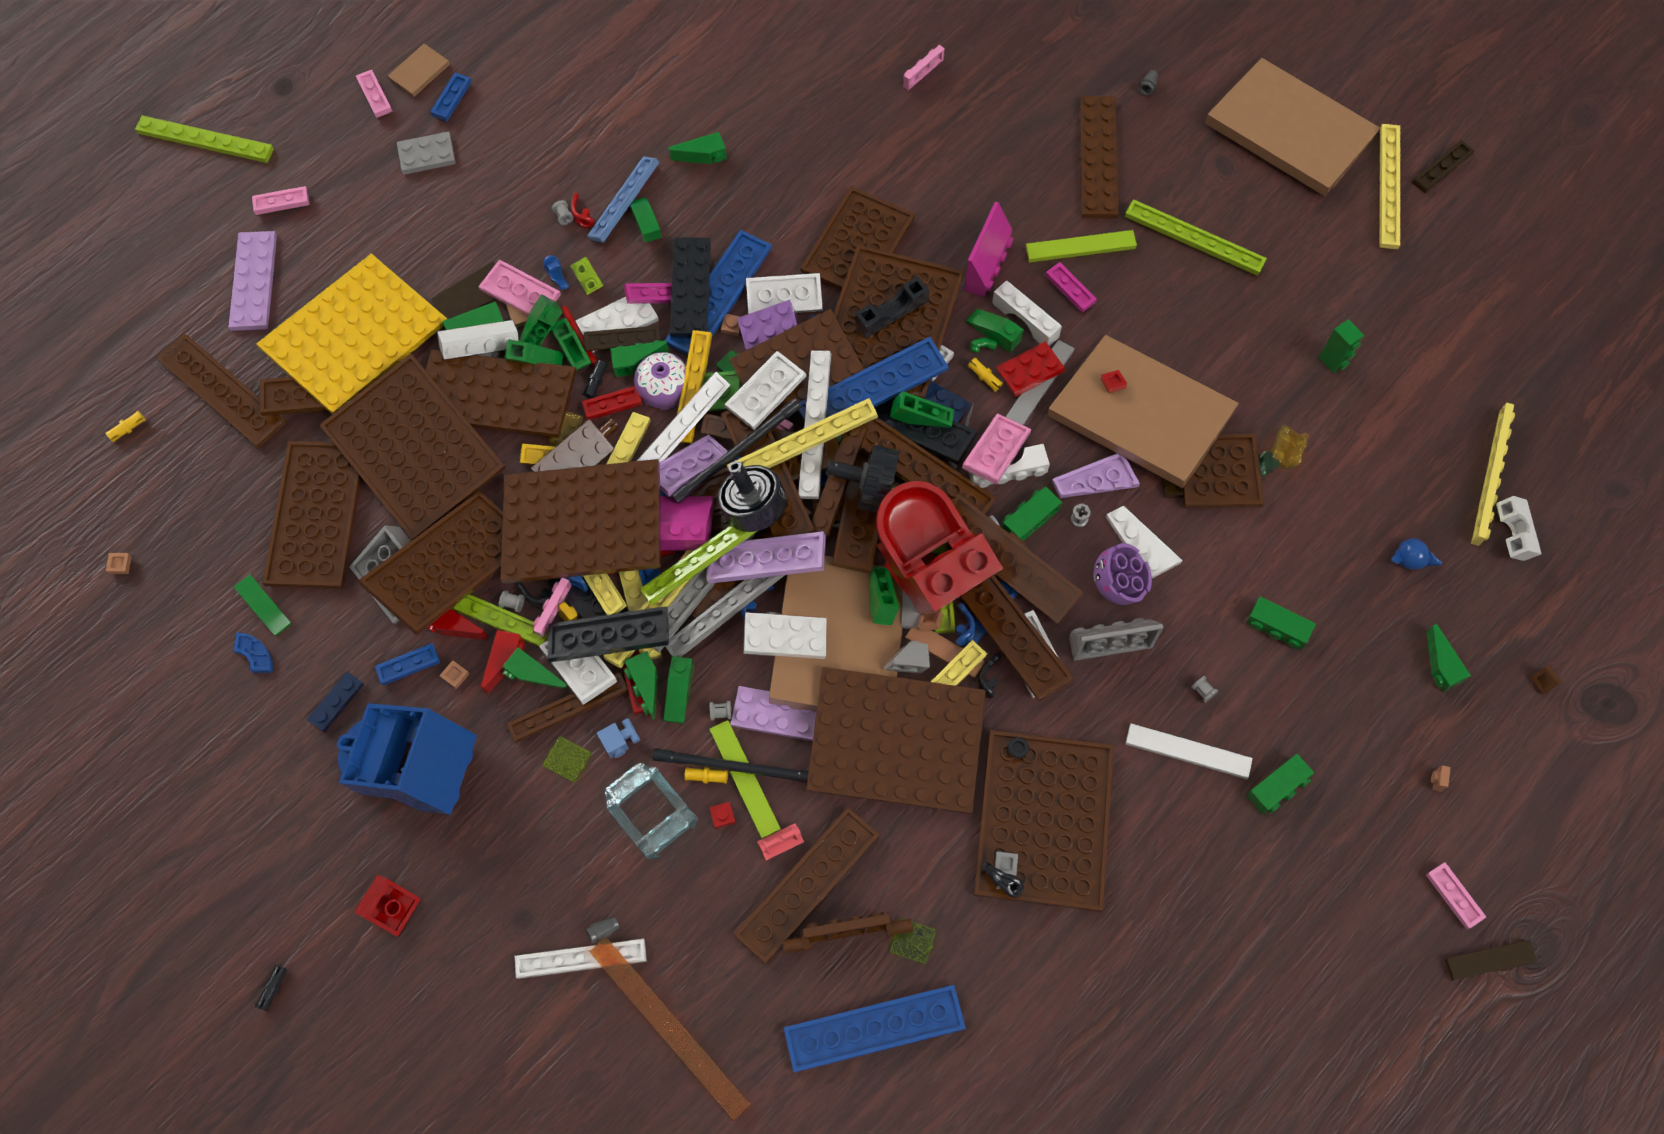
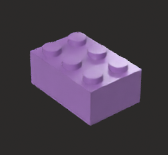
[737,300,799,350]

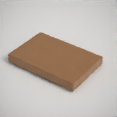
[388,44,450,97]

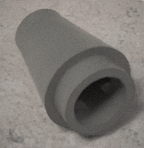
[1139,70,1158,95]
[586,917,620,945]

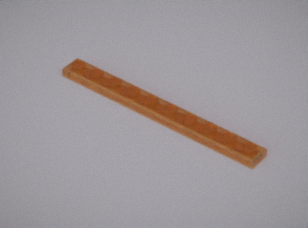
[590,937,751,1120]

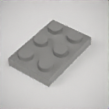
[397,132,456,175]

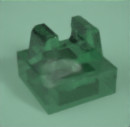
[1258,451,1279,477]

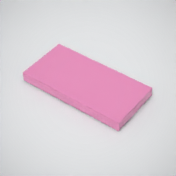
[478,260,561,316]
[962,413,1031,485]

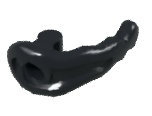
[517,582,552,609]
[978,653,1001,698]
[981,862,1024,898]

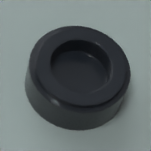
[1007,737,1029,759]

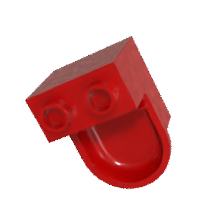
[876,481,1003,613]

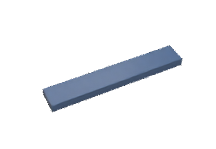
[587,156,659,243]

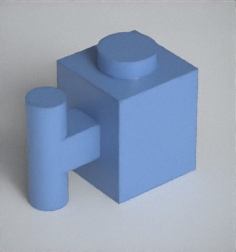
[597,718,641,759]

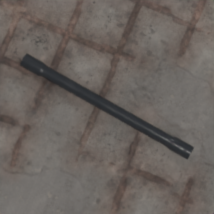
[672,399,802,504]
[652,748,808,783]

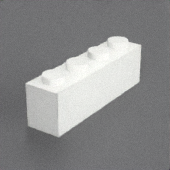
[438,320,518,359]

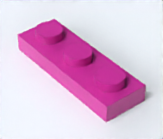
[1045,262,1097,313]
[624,283,672,304]

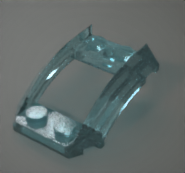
[605,763,698,859]

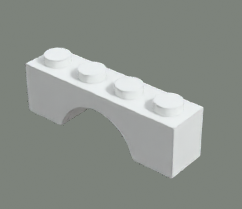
[992,281,1062,346]
[968,444,1050,488]

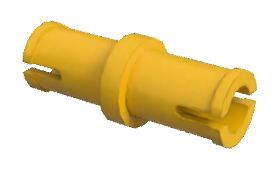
[968,358,1003,392]
[106,411,146,443]
[685,767,728,784]

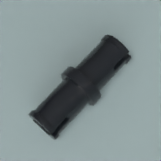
[583,360,608,399]
[254,965,288,1012]

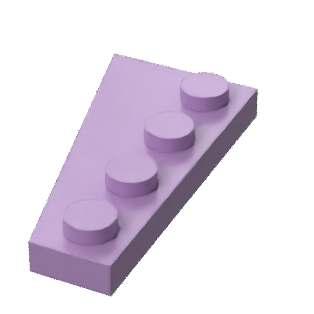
[1052,453,1140,498]

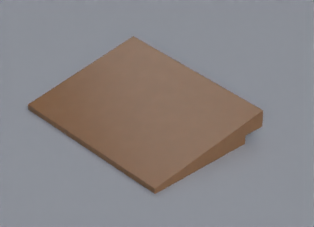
[1205,58,1380,196]
[1048,335,1239,488]
[769,556,903,712]

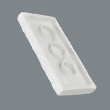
[746,273,822,314]
[576,297,659,352]
[725,351,806,430]
[743,613,826,659]
[539,641,617,705]

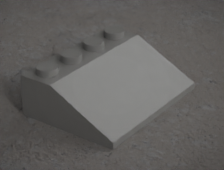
[350,525,411,624]
[1069,618,1163,661]

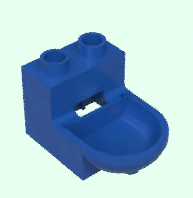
[337,703,477,815]

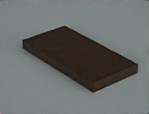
[431,261,497,319]

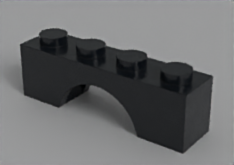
[855,276,929,338]

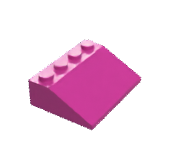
[964,201,1014,298]
[660,496,714,550]

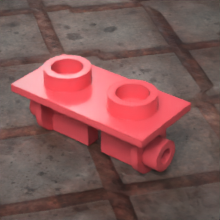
[757,823,804,861]

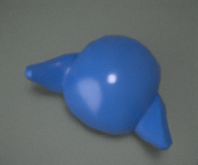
[1391,538,1442,570]

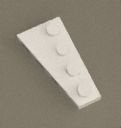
[1106,506,1183,578]

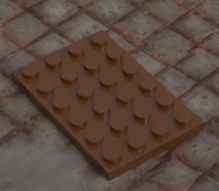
[800,186,915,290]
[729,309,864,421]

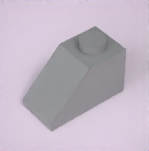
[884,641,930,673]

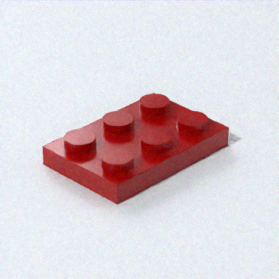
[997,341,1065,397]

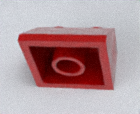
[354,874,421,937]

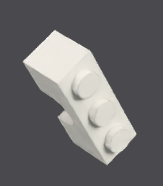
[1496,496,1542,561]

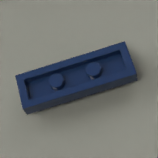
[307,672,364,733]

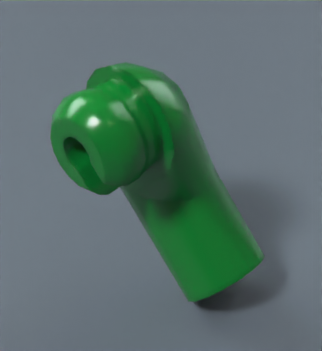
[970,337,998,353]

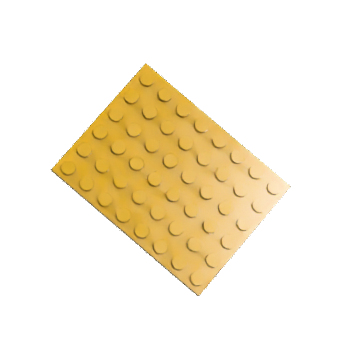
[256,254,447,415]

